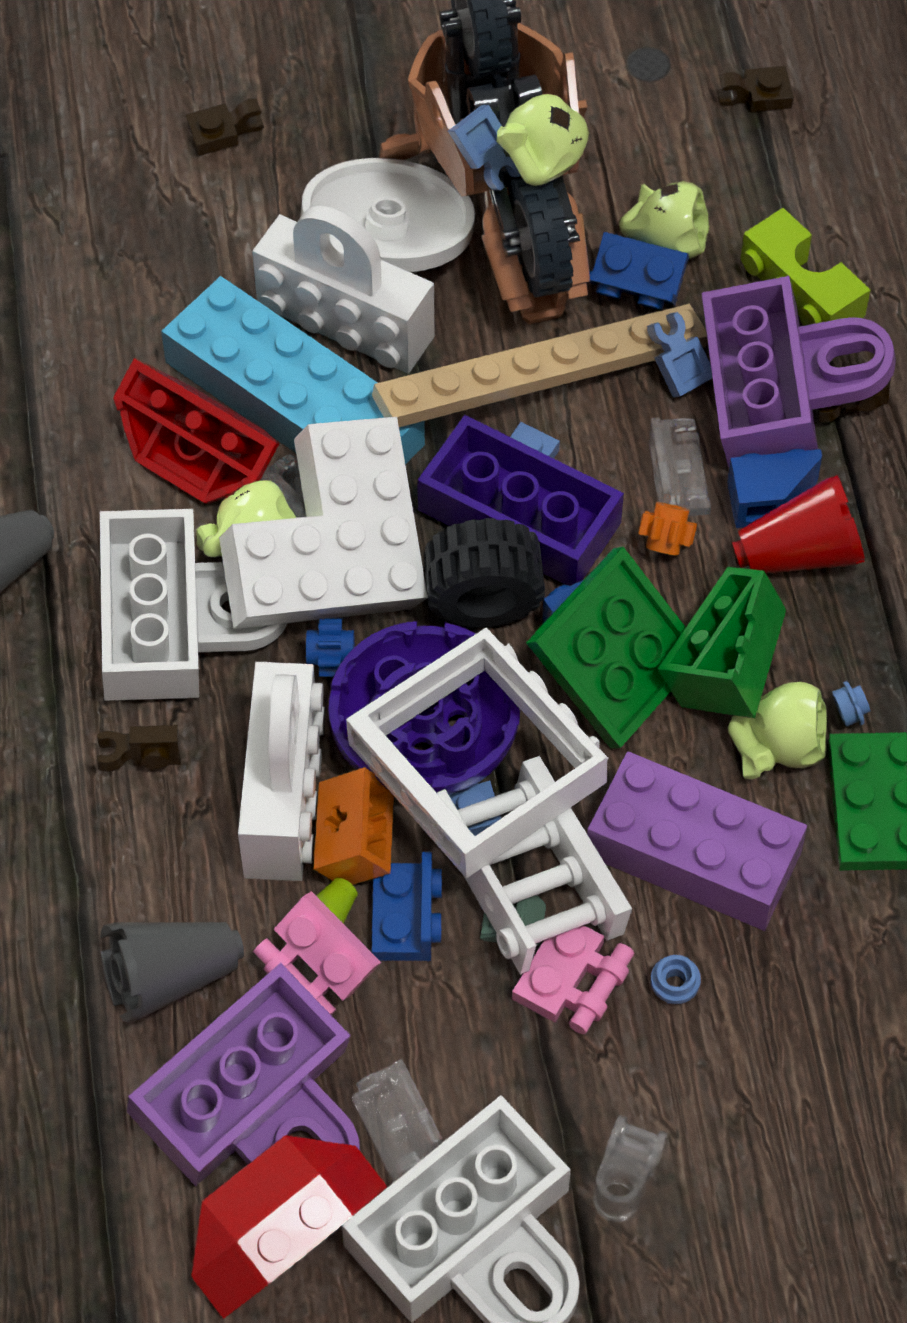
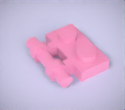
[253,891,381,1015]
[512,925,634,1035]

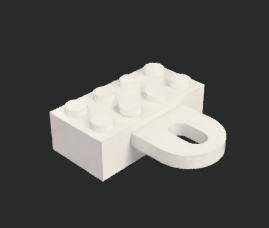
[252,206,435,374]
[100,509,287,701]
[238,662,325,881]
[342,1095,579,1323]

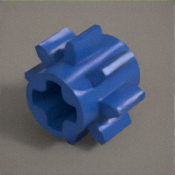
[306,619,355,677]

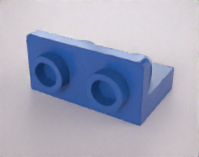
[589,232,689,310]
[372,852,442,961]

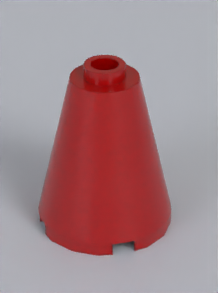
[732,475,865,573]

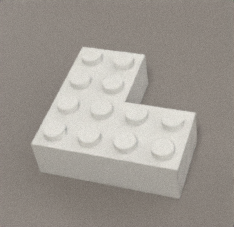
[219,417,428,629]

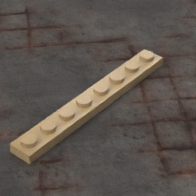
[372,304,708,427]

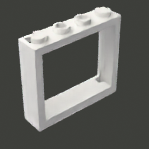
[346,628,608,879]

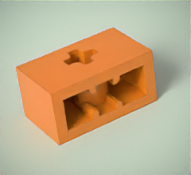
[313,767,394,885]

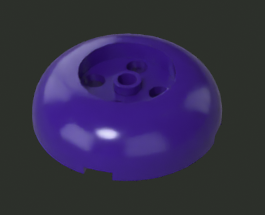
[328,621,520,795]

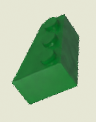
[658,567,786,718]

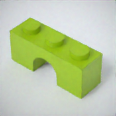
[740,208,870,326]

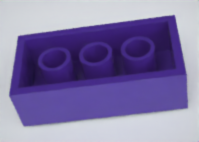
[417,415,624,586]

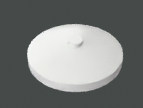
[301,158,475,272]

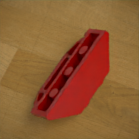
[113,358,279,504]
[191,1135,388,1319]

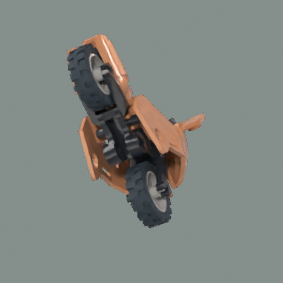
[379,0,590,324]

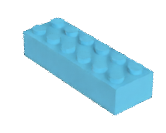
[161,276,425,464]

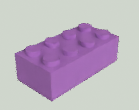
[587,751,808,931]

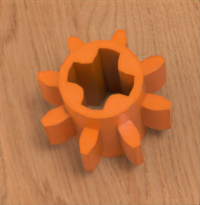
[638,502,697,555]

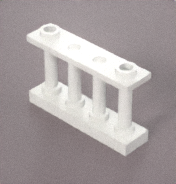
[437,756,632,974]

